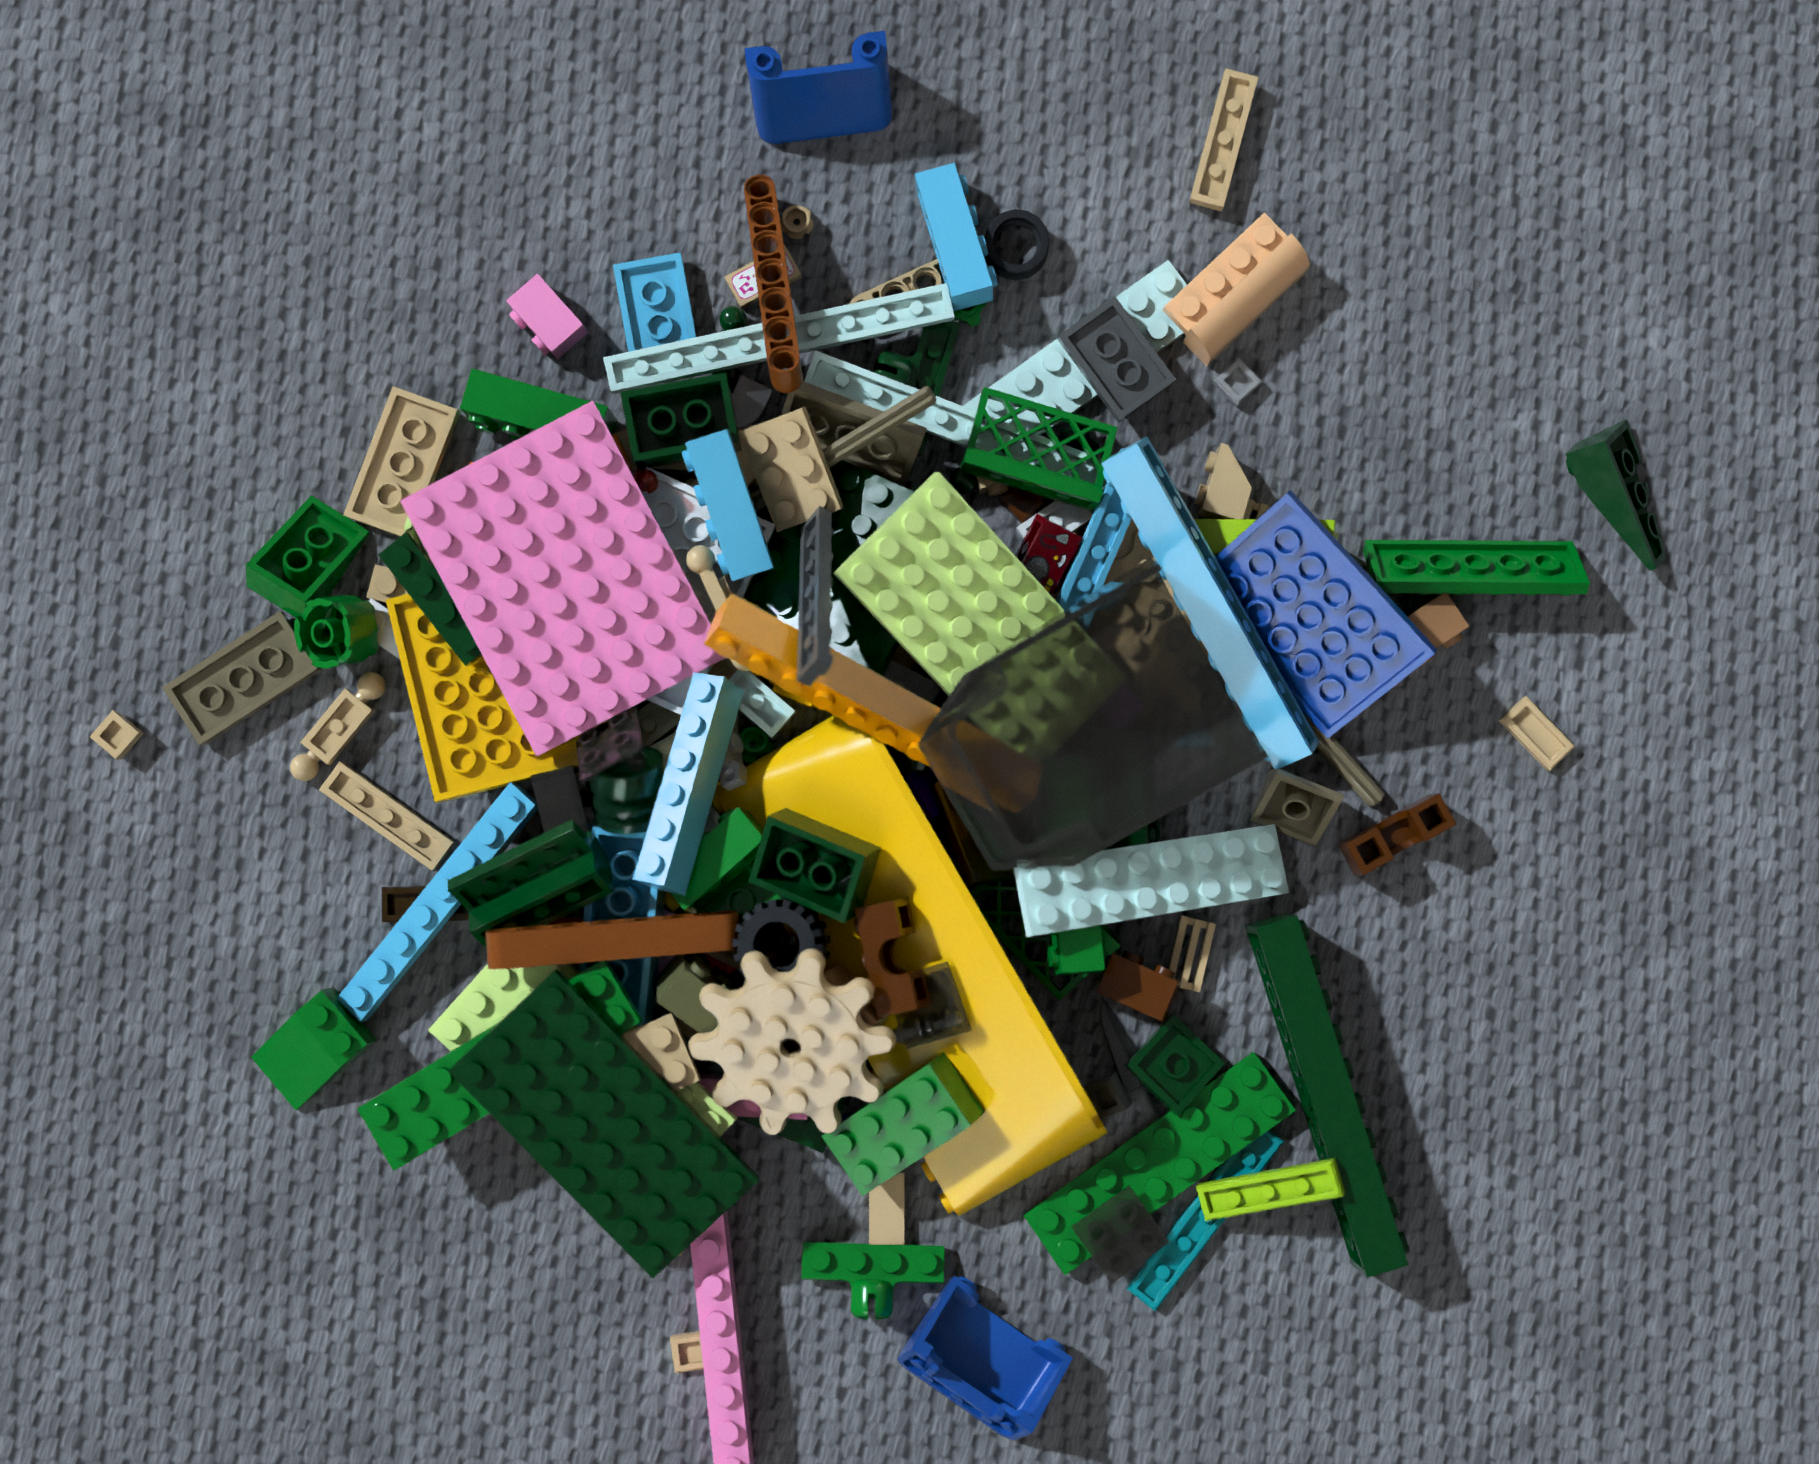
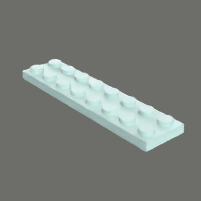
[963,260,1187,450]
[1013,824,1289,937]

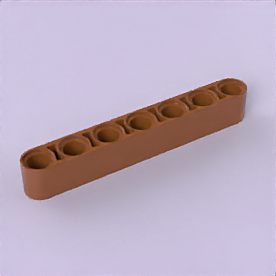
[744,175,803,393]
[485,910,739,970]

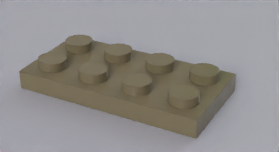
[781,381,927,485]
[162,611,321,746]

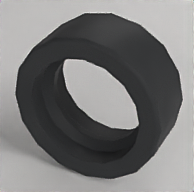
[985,209,1050,281]

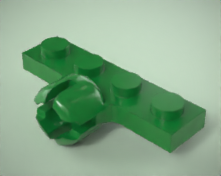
[801,1242,945,1320]

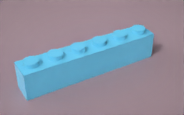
[633,672,744,895]

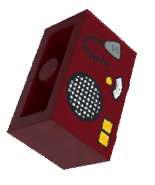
[1015,514,1082,596]

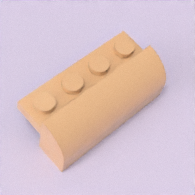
[1162,212,1310,367]

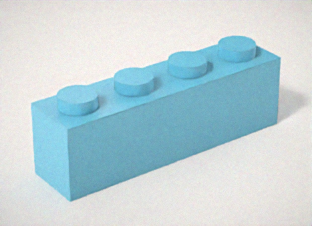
[915,163,998,311]
[682,429,774,581]

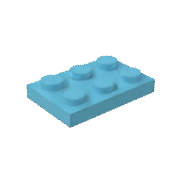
[613,252,697,352]

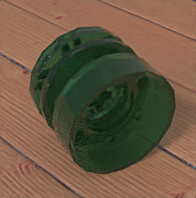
[588,745,665,834]

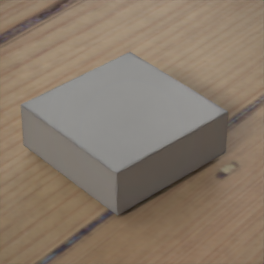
[1213,357,1262,407]

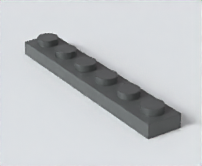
[797,506,834,686]

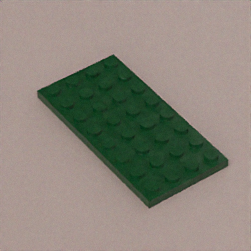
[448,968,759,1279]

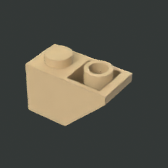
[1194,443,1252,519]

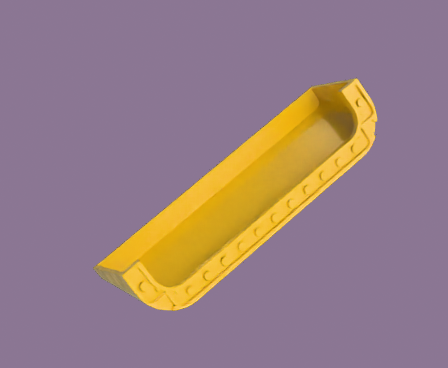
[712,715,1108,1217]

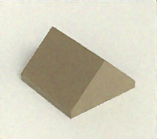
[1250,768,1344,846]

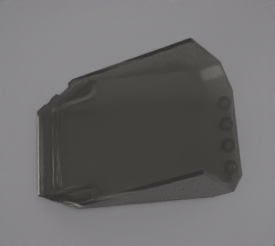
[917,558,1269,871]

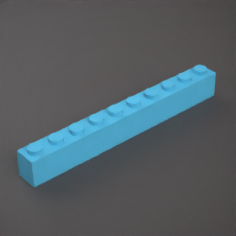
[1101,436,1319,769]

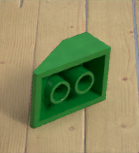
[246,495,369,618]
[251,987,378,1111]

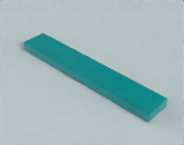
[1126,1130,1284,1311]

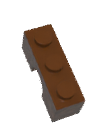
[1337,793,1457,875]
[854,897,931,1017]

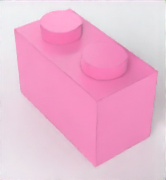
[506,273,588,360]

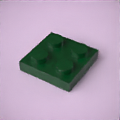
[1125,1014,1225,1116]

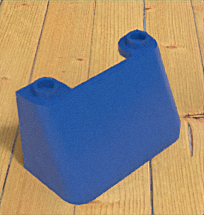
[744,31,892,144]
[897,1276,1073,1440]

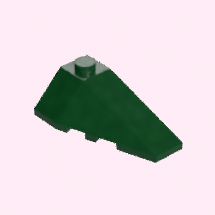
[1566,420,1666,571]

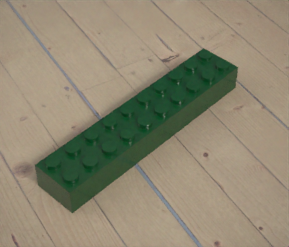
[1245,913,1410,1278]

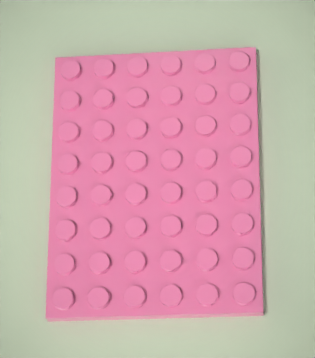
[400,401,727,756]

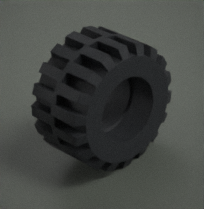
[732,899,830,976]

